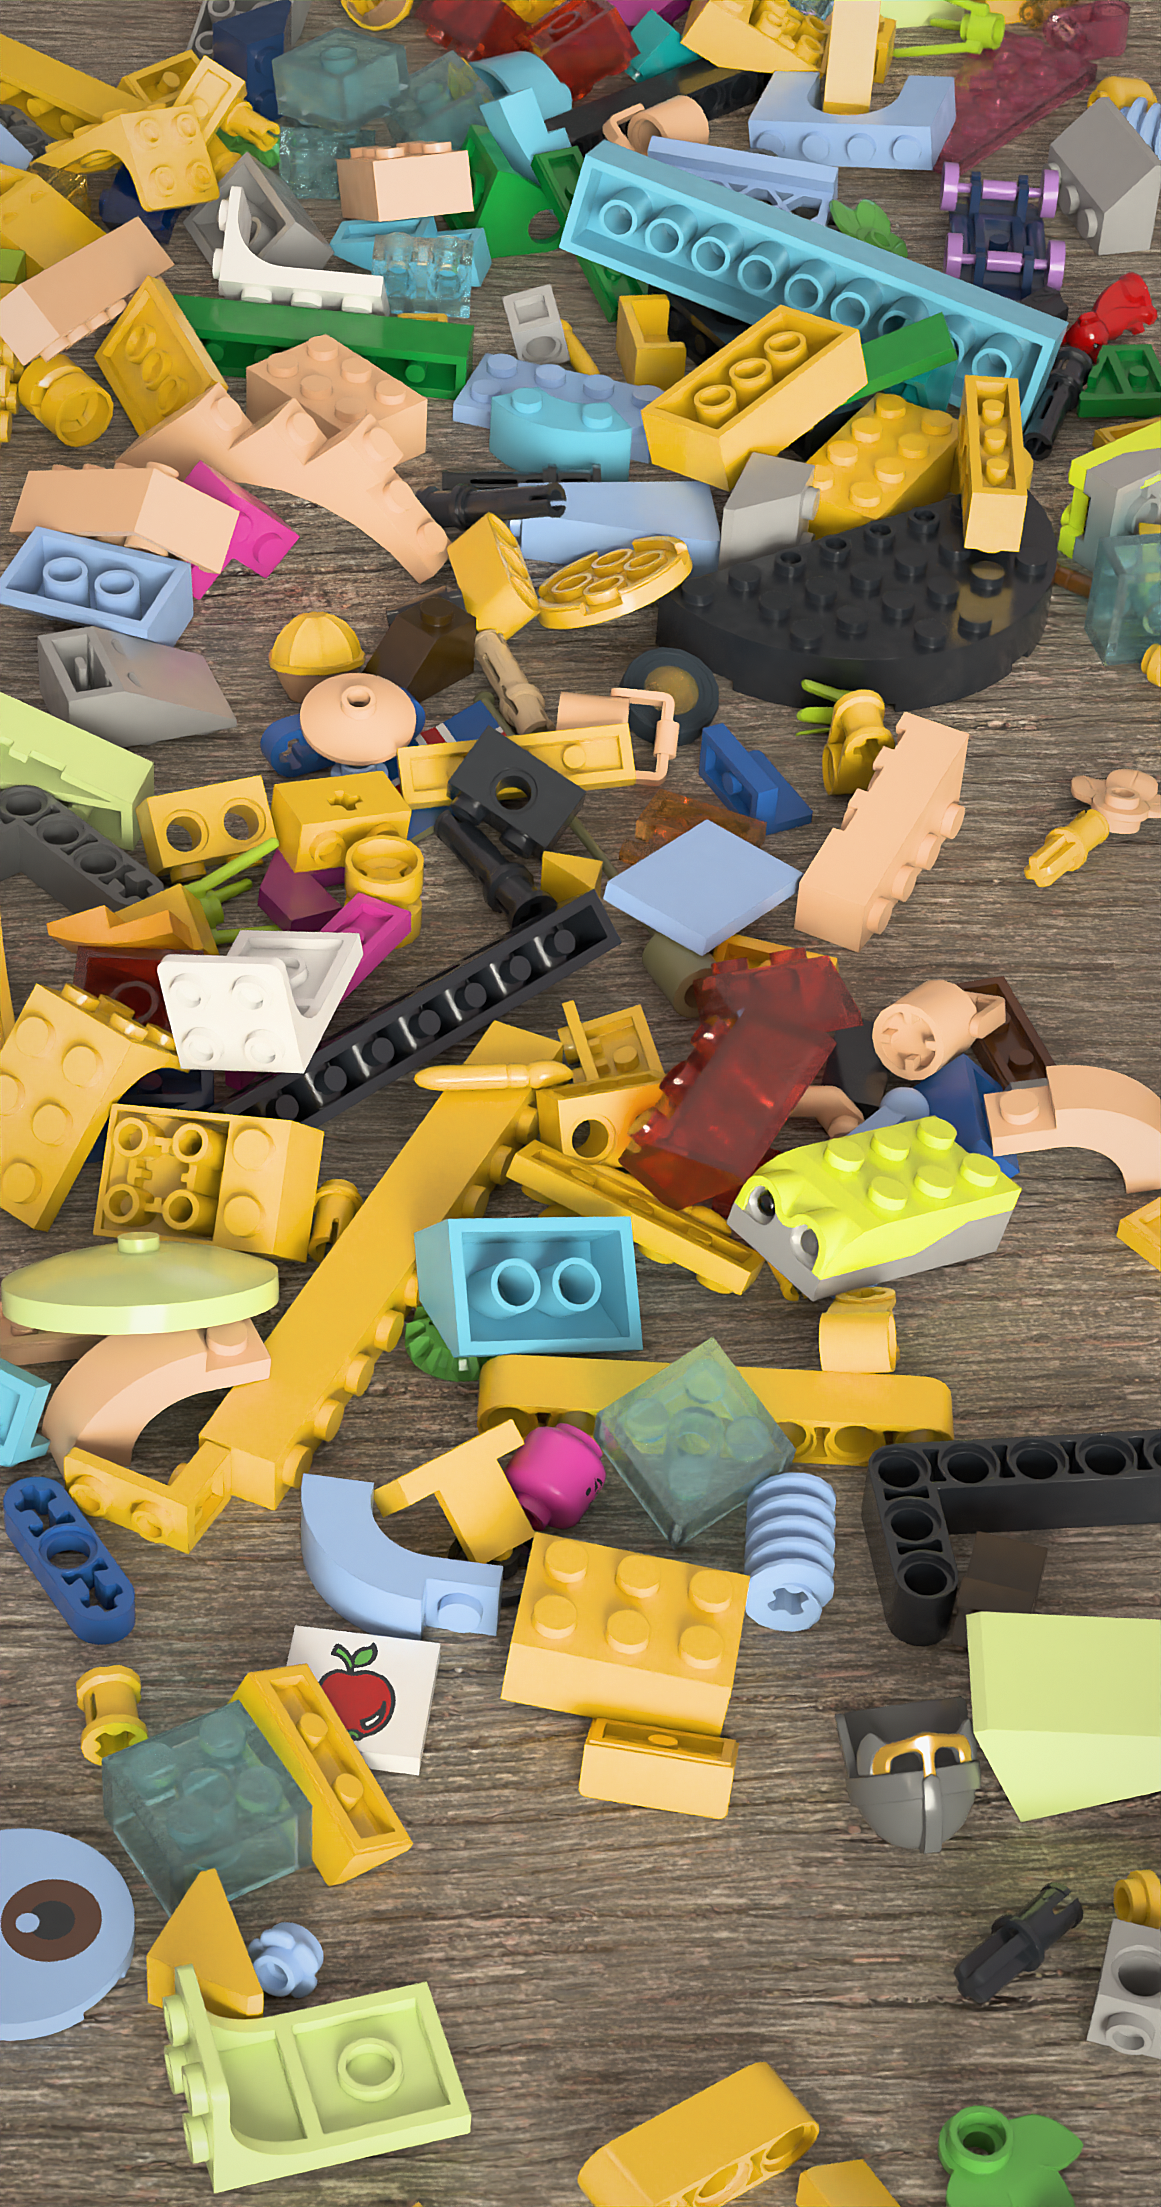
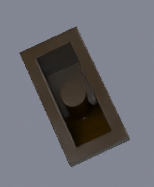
[362,594,476,703]

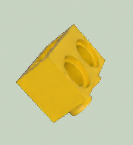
[135,775,277,883]
[536,1070,686,1172]

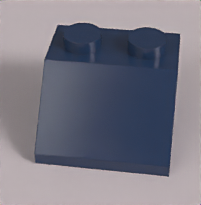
[213,0,292,121]

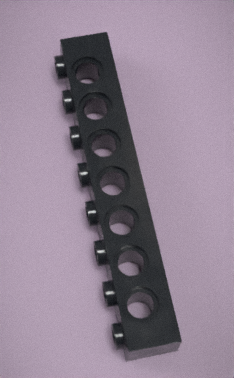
[202,889,622,1128]

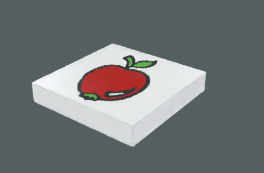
[286,1625,440,1775]

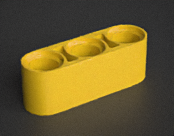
[447,512,541,641]
[577,2062,819,2207]

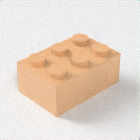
[336,140,474,222]
[246,334,427,467]

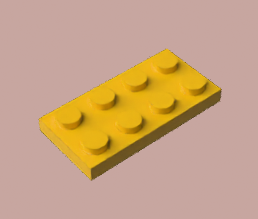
[93,275,229,436]

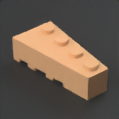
[9,462,240,574]
[794,712,969,953]

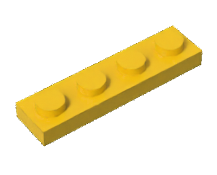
[396,723,636,810]
[506,1140,766,1296]

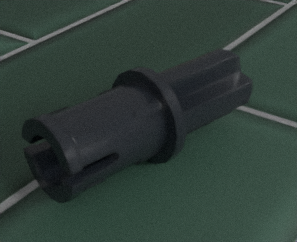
[953,1882,1083,2003]

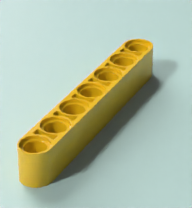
[477,1355,955,1466]

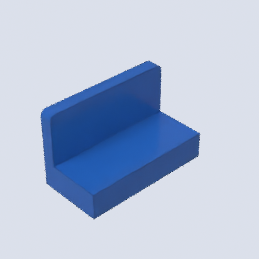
[698,723,813,839]
[913,1053,1020,1178]

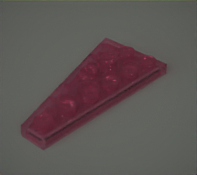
[931,30,1098,177]

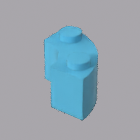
[468,51,572,121]
[489,387,632,482]

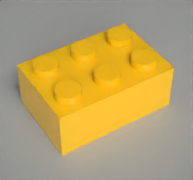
[500,1532,750,1737]

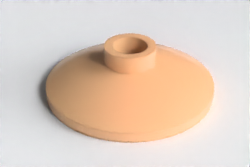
[300,673,416,766]

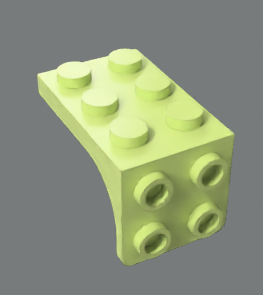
[163,1963,471,2193]

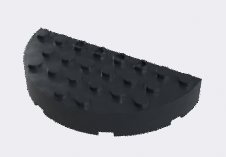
[655,489,1058,712]

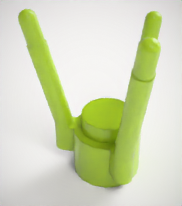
[893,0,1005,58]
[184,838,319,945]

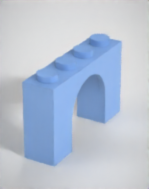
[748,71,956,170]

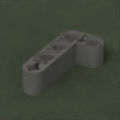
[0,785,164,914]

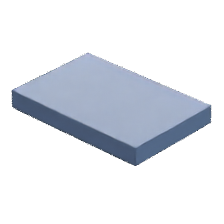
[603,819,804,956]

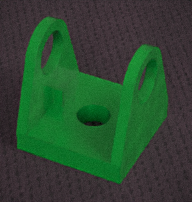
[442,124,563,258]

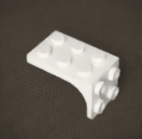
[213,186,390,316]
[157,930,364,1073]

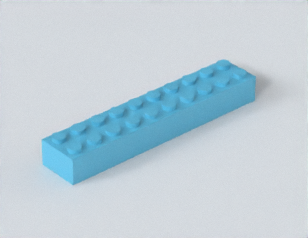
[559,139,1069,432]

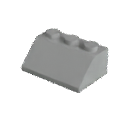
[1042,97,1161,256]
[182,152,335,270]

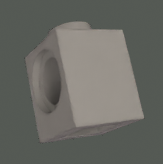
[502,284,570,365]
[1086,1918,1161,2059]

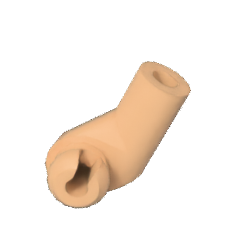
[779,1085,865,1140]

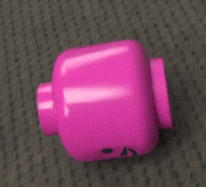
[503,1423,606,1531]

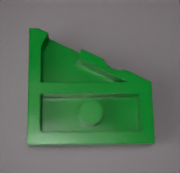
[1077,344,1161,419]

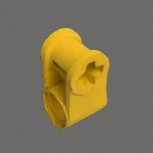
[822,690,895,796]
[819,1287,900,1373]

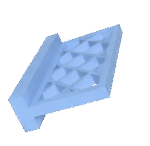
[647,135,838,227]

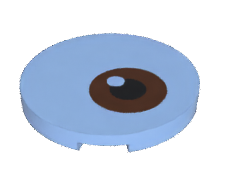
[0,1828,135,2041]

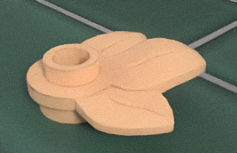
[1070,769,1161,834]

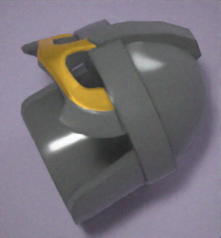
[834,1696,981,1854]

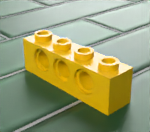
[957,375,1027,553]

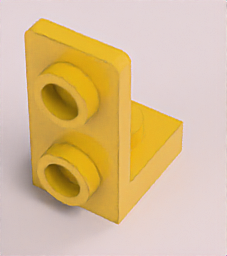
[64,1440,231,1554]

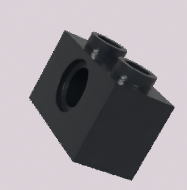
[446,725,586,861]

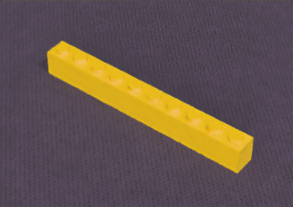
[199,1020,568,1511]

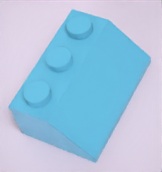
[414,1216,643,1358]

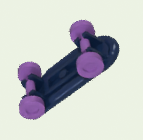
[939,162,1065,302]

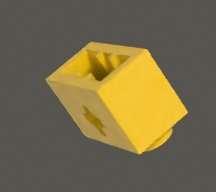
[270,771,412,873]

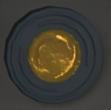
[618,647,719,747]

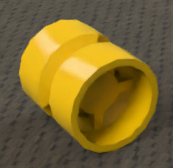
[18,354,114,447]
[344,835,424,949]

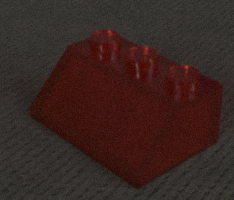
[618,1007,837,1211]

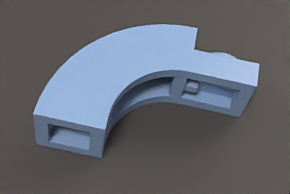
[301,1473,504,1641]

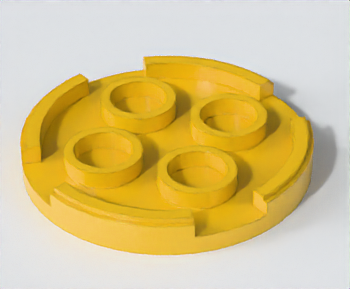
[536,536,693,629]

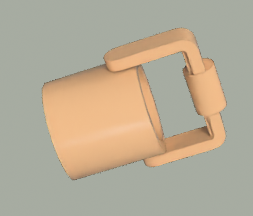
[602,95,709,156]
[556,688,679,786]
[872,980,1006,1080]

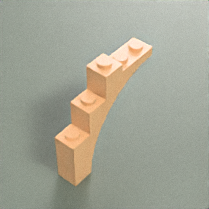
[115,382,452,584]

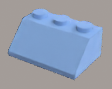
[0,526,194,647]

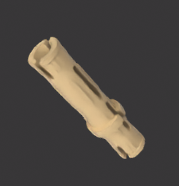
[475,629,556,735]

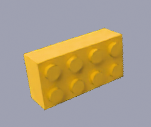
[640,304,868,492]
[806,392,959,540]

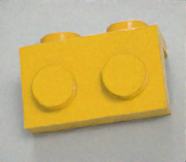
[557,1000,665,1115]

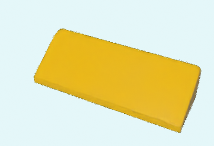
[227,1663,413,1886]

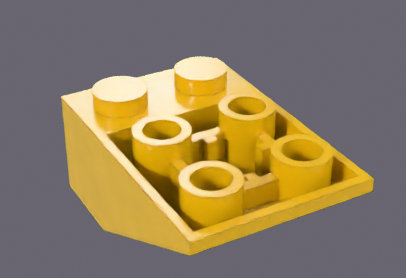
[680,0,831,79]
[0,163,106,281]
[93,1103,324,1263]

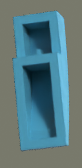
[479,87,571,217]
[329,216,492,287]

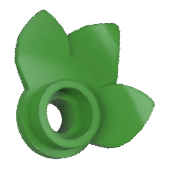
[829,199,908,258]
[937,2105,1083,2207]

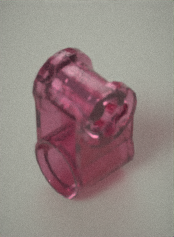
[1042,0,1131,64]

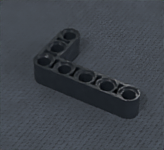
[861,1429,1161,1647]

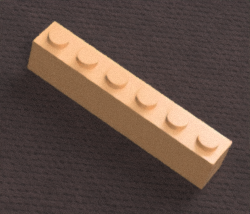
[0,216,175,366]

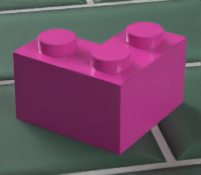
[183,460,300,600]

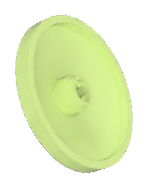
[1,1232,279,1335]

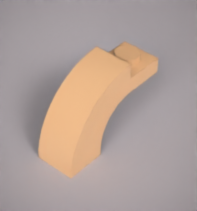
[983,1065,1161,1194]
[41,1318,272,1480]

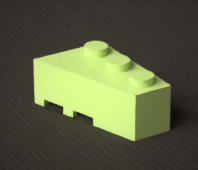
[0,692,154,851]

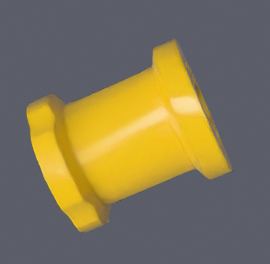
[76,1665,149,1767]

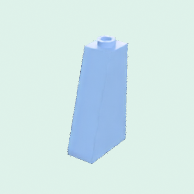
[507,481,721,582]

